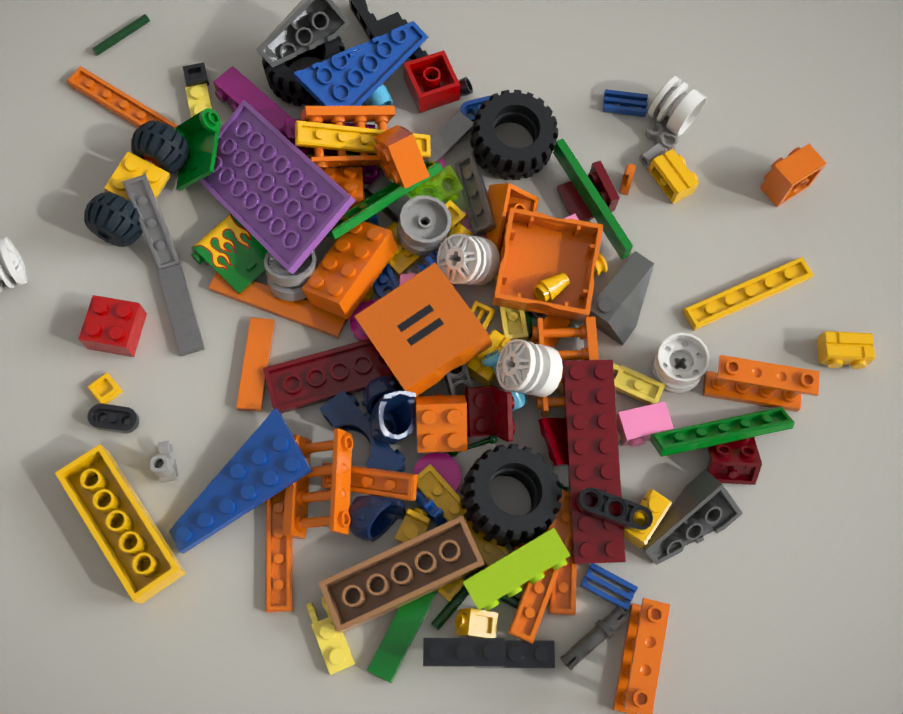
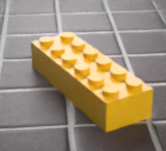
[55,444,187,604]

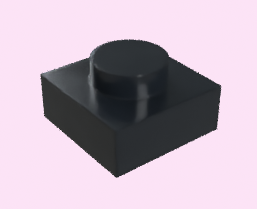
[183,62,209,87]

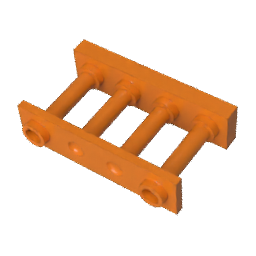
[300,106,395,170]
[532,317,599,417]
[703,355,820,412]
[282,428,353,539]
[612,598,670,714]

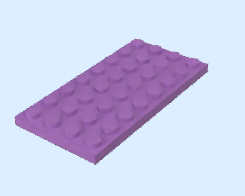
[199,100,356,274]

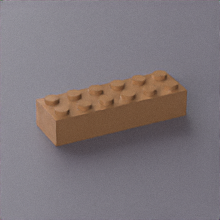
[318,515,486,634]

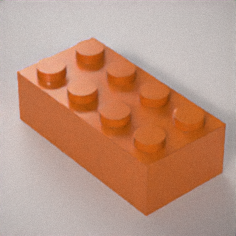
[302,221,399,320]

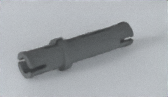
[560,605,629,671]

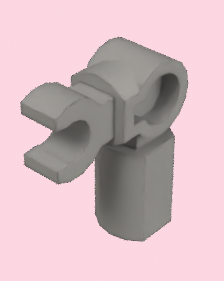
[639,122,678,168]
[150,441,178,483]

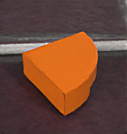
[619,164,636,195]

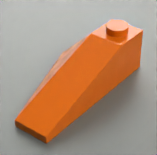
[486,183,539,275]

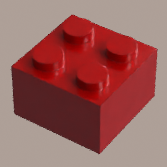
[403,50,460,113]
[79,295,147,357]

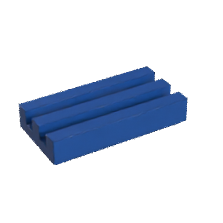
[603,89,648,117]
[580,563,638,611]

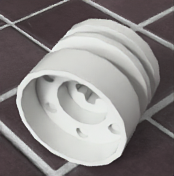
[648,76,707,136]
[437,234,500,285]
[0,237,28,293]
[652,333,710,393]
[496,339,563,397]

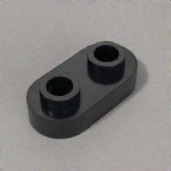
[87,404,139,433]

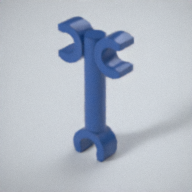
[400,470,447,527]

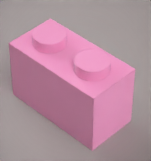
[616,401,674,447]

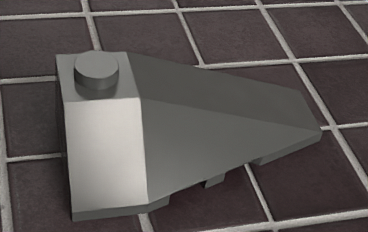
[256,0,351,68]
[588,251,654,346]
[643,470,743,565]

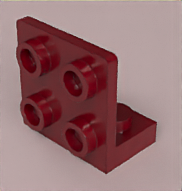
[557,160,620,221]
[465,385,515,442]
[538,418,568,466]
[706,437,762,485]

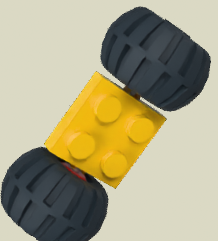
[84,120,189,247]

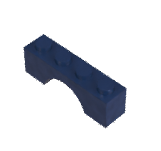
[320,390,406,472]

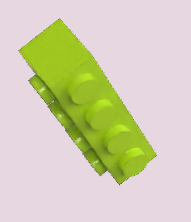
[463,528,571,612]

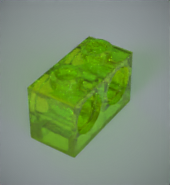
[409,165,464,202]

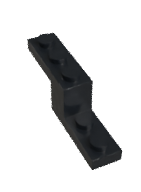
[349,0,428,61]
[423,638,555,668]

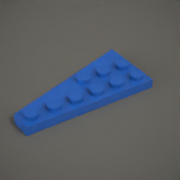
[292,21,428,106]
[169,408,313,554]

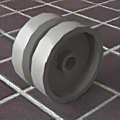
[397,196,451,256]
[264,250,317,301]

